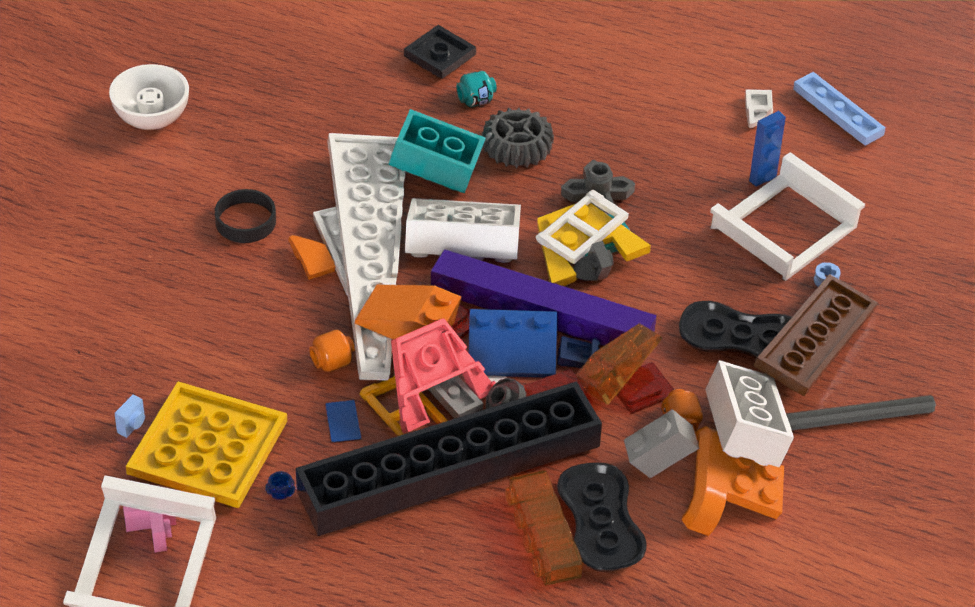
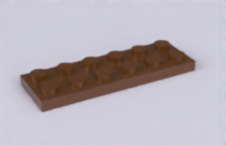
[754,274,878,396]

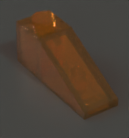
[576,323,662,405]

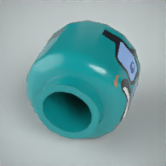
[456,71,497,107]

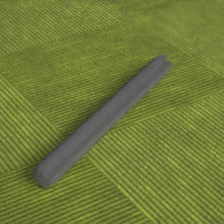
[786,395,936,430]

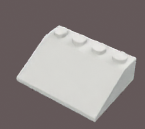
[405,198,521,262]

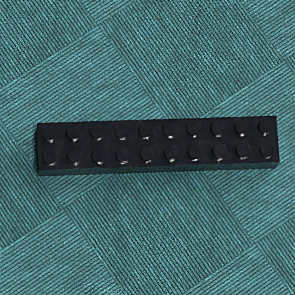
[295,381,602,536]

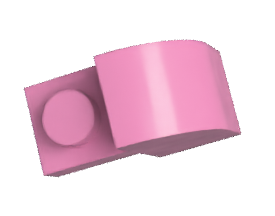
[123,506,176,553]

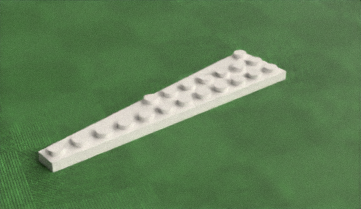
[327,133,405,380]

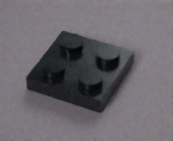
[404,25,476,79]

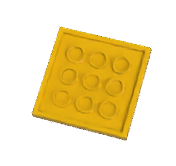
[126,382,287,508]

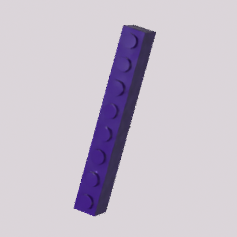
[431,249,657,358]

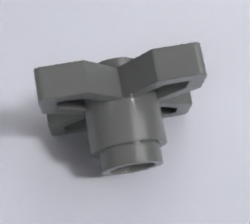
[561,160,635,215]

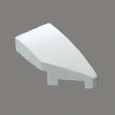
[745,90,773,128]

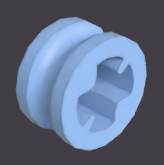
[814,262,841,287]

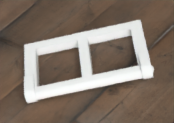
[536,190,629,264]

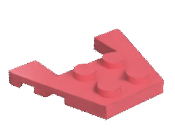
[391,318,496,434]

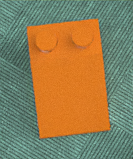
[354,284,461,340]

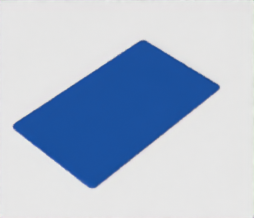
[325,400,361,442]

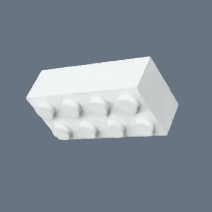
[705,360,794,467]

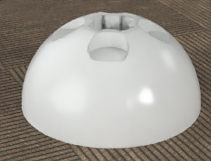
[109,64,189,130]

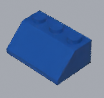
[468,309,557,378]

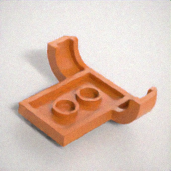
[682,426,784,536]

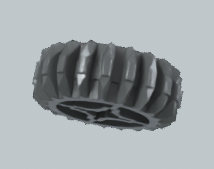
[482,107,554,169]

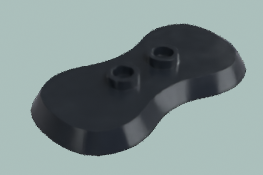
[679,301,792,359]
[557,462,647,572]

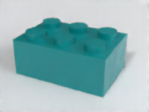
[388,109,486,194]

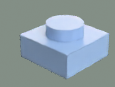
[114,395,145,438]

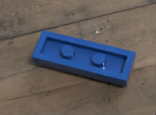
[749,111,786,187]

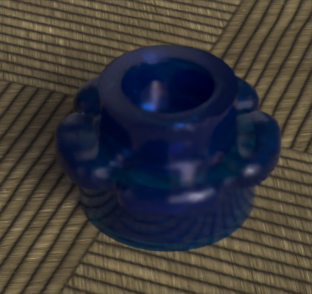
[265,471,296,500]

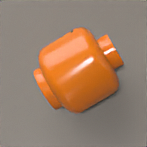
[309,330,355,372]
[661,389,703,431]

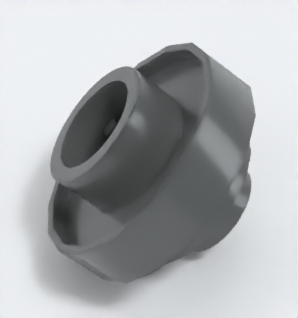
[486,378,526,409]

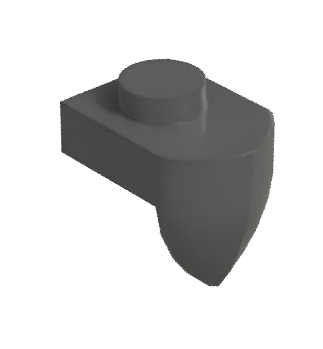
[573,241,614,281]

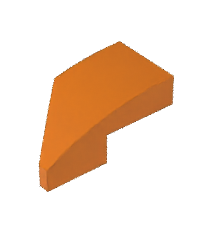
[288,235,336,280]

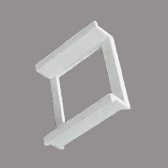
[710,153,865,281]
[63,476,216,607]

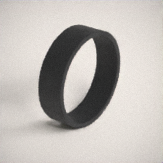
[215,189,276,243]

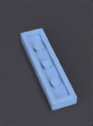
[793,72,886,146]

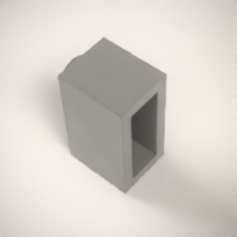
[624,409,699,478]

